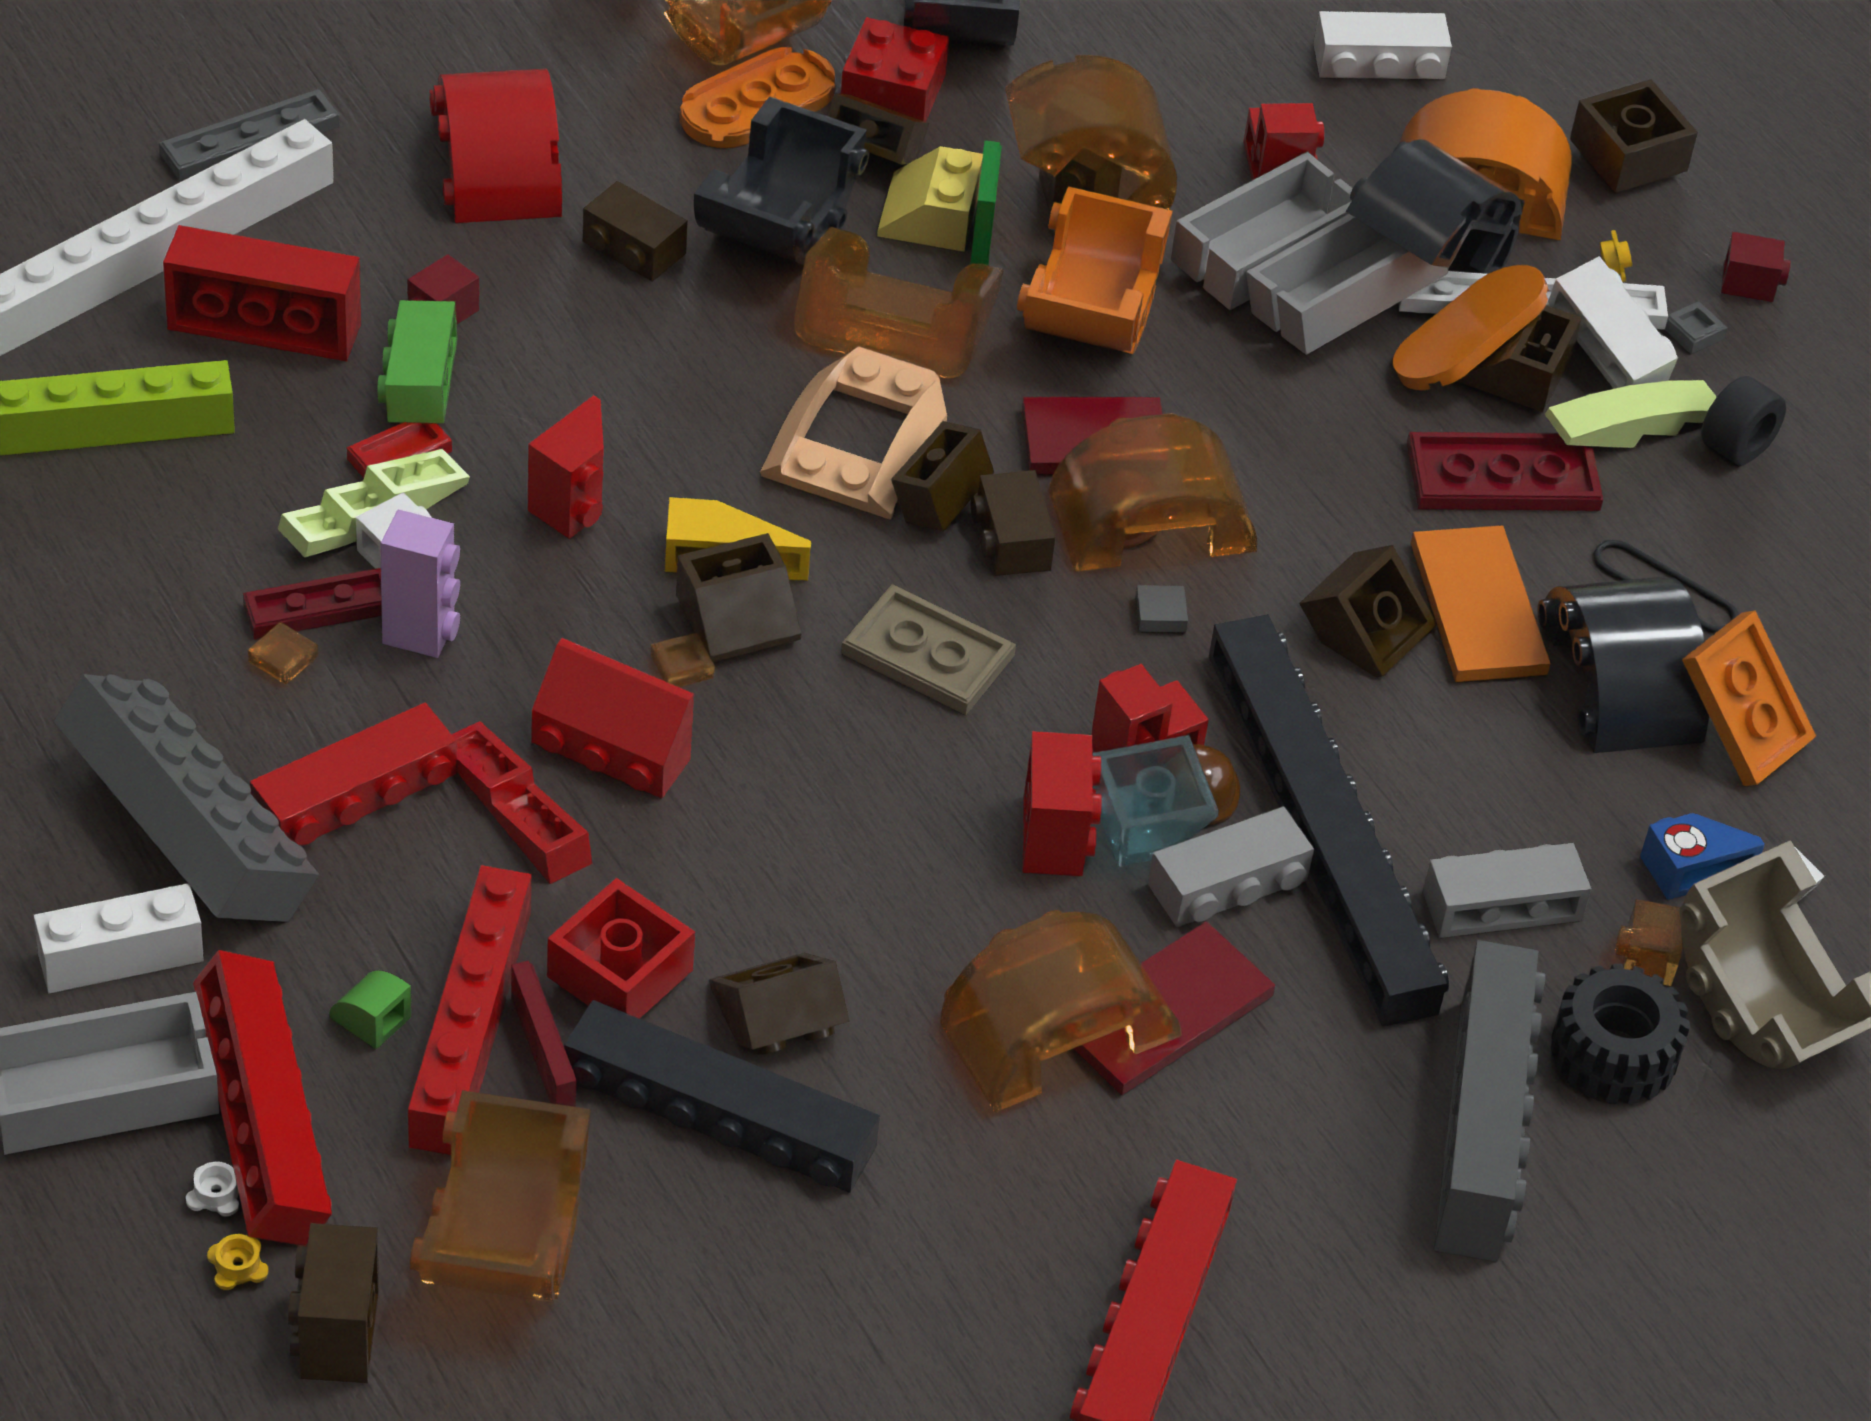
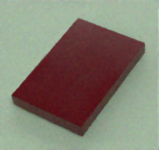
[1022,397,1170,474]

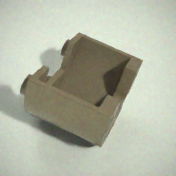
[1679,840,1871,1069]

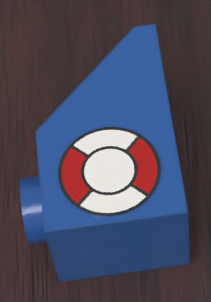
[1640,813,1765,900]

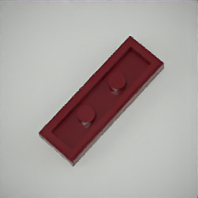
[243,568,382,639]
[511,960,576,1117]

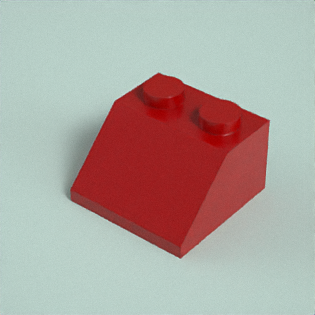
[528,395,604,539]

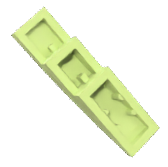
[1545,380,1716,448]
[278,449,470,557]

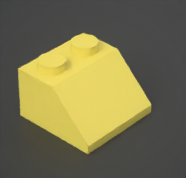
[877,146,983,252]

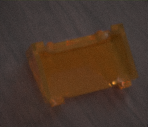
[794,227,1004,378]

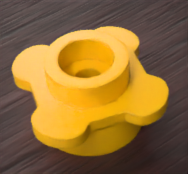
[1599,230,1632,282]
[207,1234,269,1290]

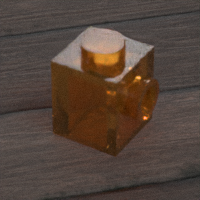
[1615,899,1683,986]

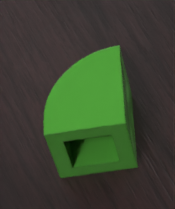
[329,971,411,1049]

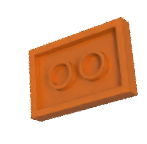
[1682,610,1816,786]

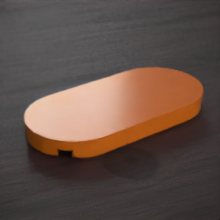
[680,47,835,148]
[1393,265,1549,390]

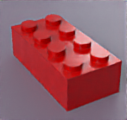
[163,225,361,361]

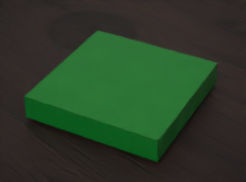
[970,140,1002,268]

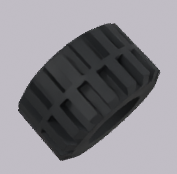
[1550,964,1690,1104]

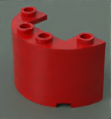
[429,68,562,223]

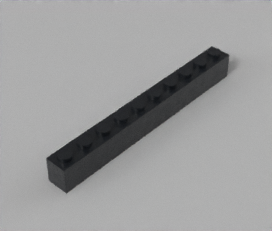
[1209,614,1449,1027]

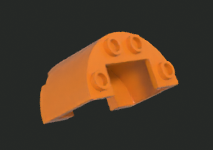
[1400,88,1572,241]
[1017,187,1173,354]

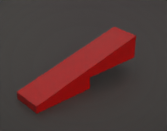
[452,721,593,884]

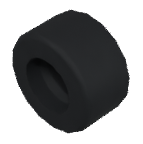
[1701,375,1787,466]

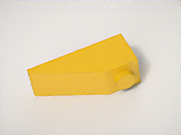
[665,497,811,581]

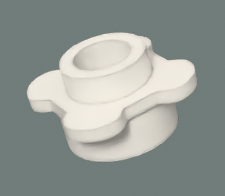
[186,1162,239,1216]

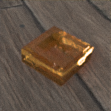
[248,622,318,684]
[651,632,715,687]

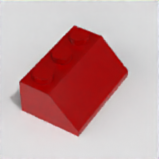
[531,638,694,798]

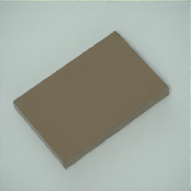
[841,584,1016,715]

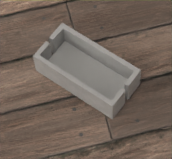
[1171,152,1353,310]
[1246,214,1448,355]
[0,992,219,1155]

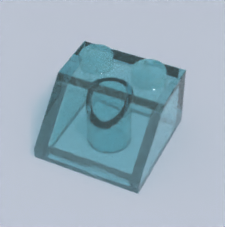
[1092,735,1219,867]

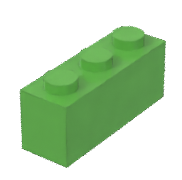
[378,300,458,423]

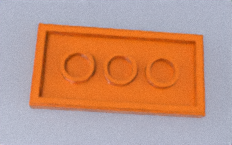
[1411,525,1551,682]

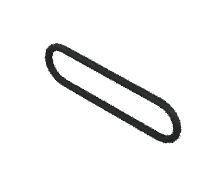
[1594,539,1739,632]

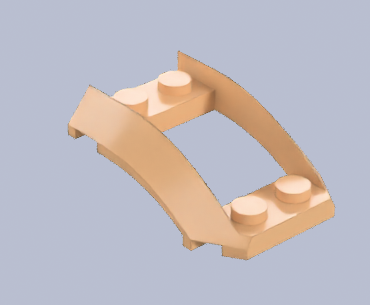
[760,347,947,520]

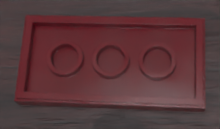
[1407,432,1604,511]
[1053,921,1276,1095]

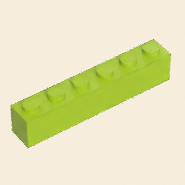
[0,360,235,456]

